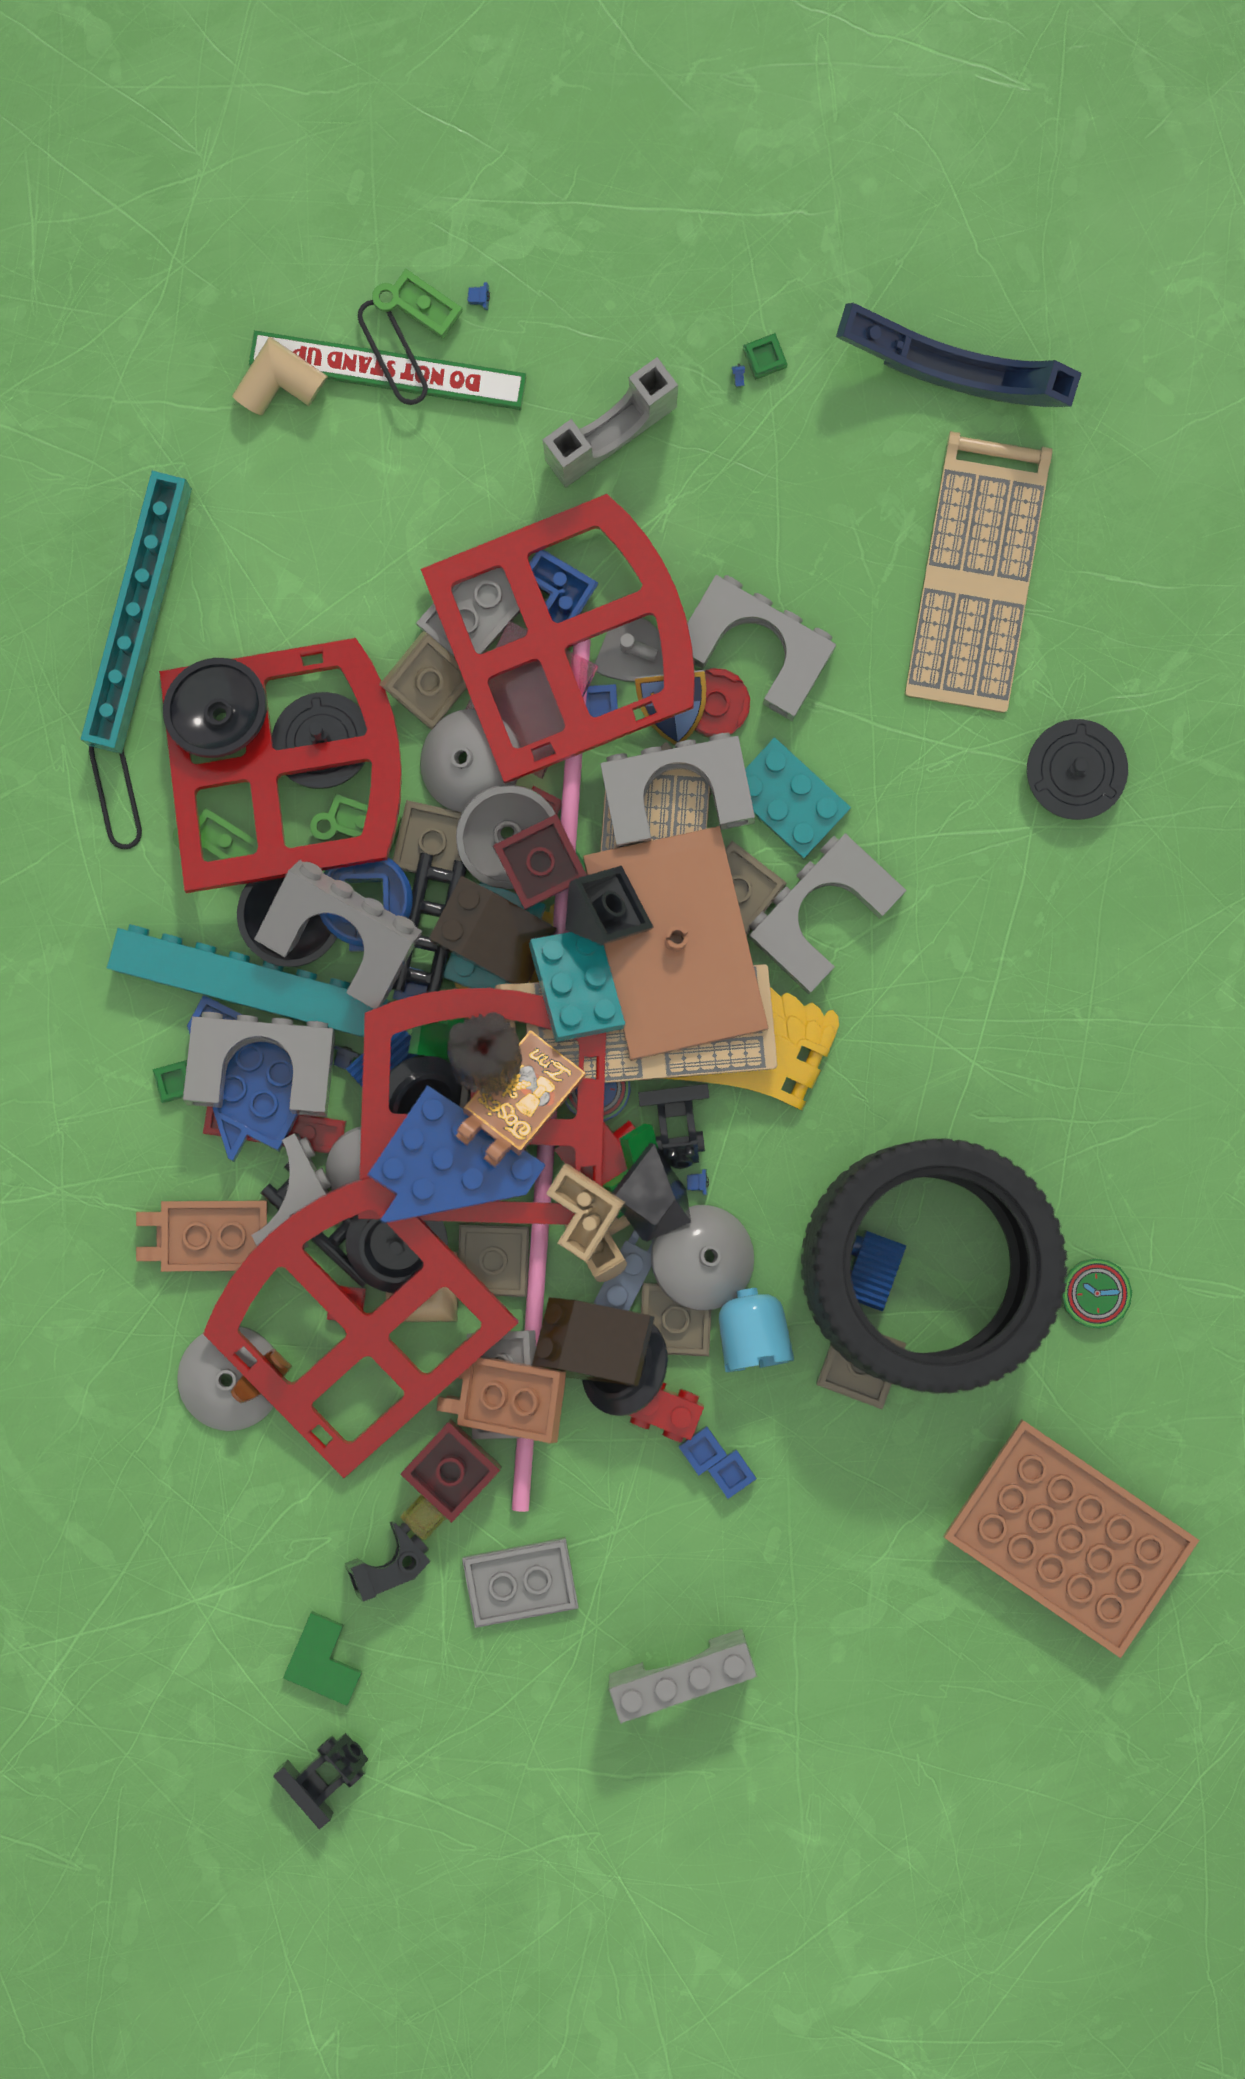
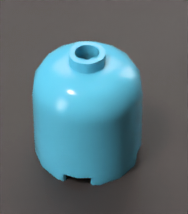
[719,1288,794,1372]

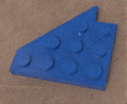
[187,995,299,1162]
[367,1085,546,1223]

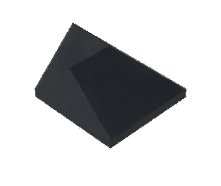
[565,866,653,945]
[612,1143,691,1242]

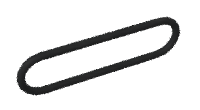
[357,300,428,405]
[89,746,142,849]

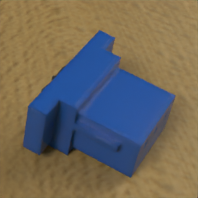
[468,282,490,310]
[731,364,745,386]
[687,1169,709,1195]

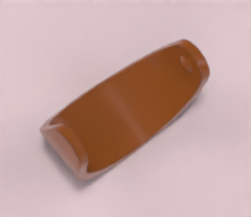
[231,1348,292,1403]

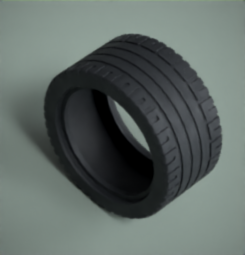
[801,1138,1068,1394]

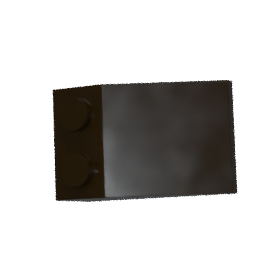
[429,876,557,984]
[532,1297,655,1386]

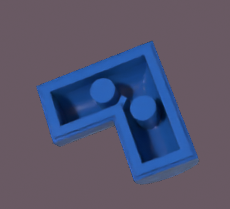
[529,550,598,623]

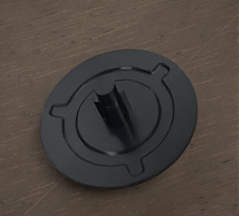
[272,692,367,789]
[1027,719,1128,820]
[389,1055,462,1114]
[346,1215,448,1293]
[582,1324,668,1416]

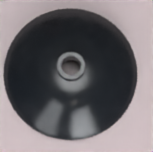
[163,658,267,758]
[237,877,337,967]

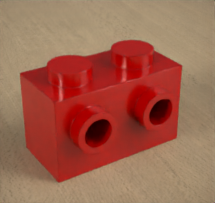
[629,1382,704,1443]

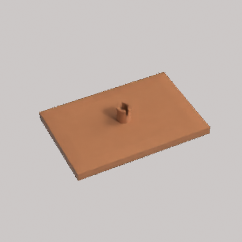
[583,826,769,1061]
[943,1419,1200,1658]

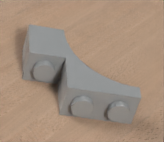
[251,1133,332,1249]

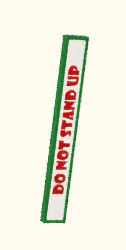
[249,330,527,410]

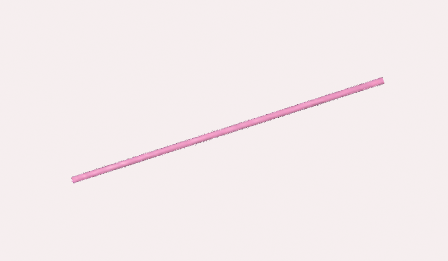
[511,639,591,1512]

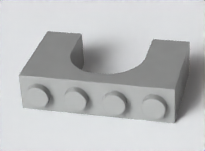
[543,357,678,488]
[687,575,836,721]
[600,733,755,848]
[748,833,907,994]
[254,860,422,1009]
[183,1012,335,1117]
[609,1629,757,1724]

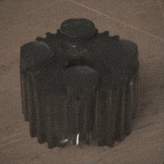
[447,1012,523,1097]

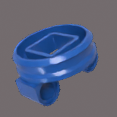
[319,857,413,952]

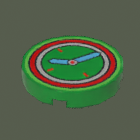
[1062,1258,1132,1329]

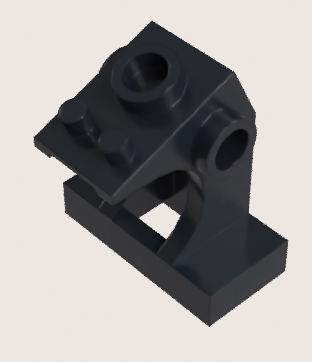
[638,1084,709,1169]
[345,1521,430,1602]
[273,1733,369,1830]

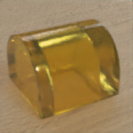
[400,1494,446,1540]

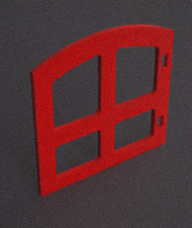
[421,494,695,784]
[159,638,402,894]
[358,988,606,1225]
[203,1177,519,1478]

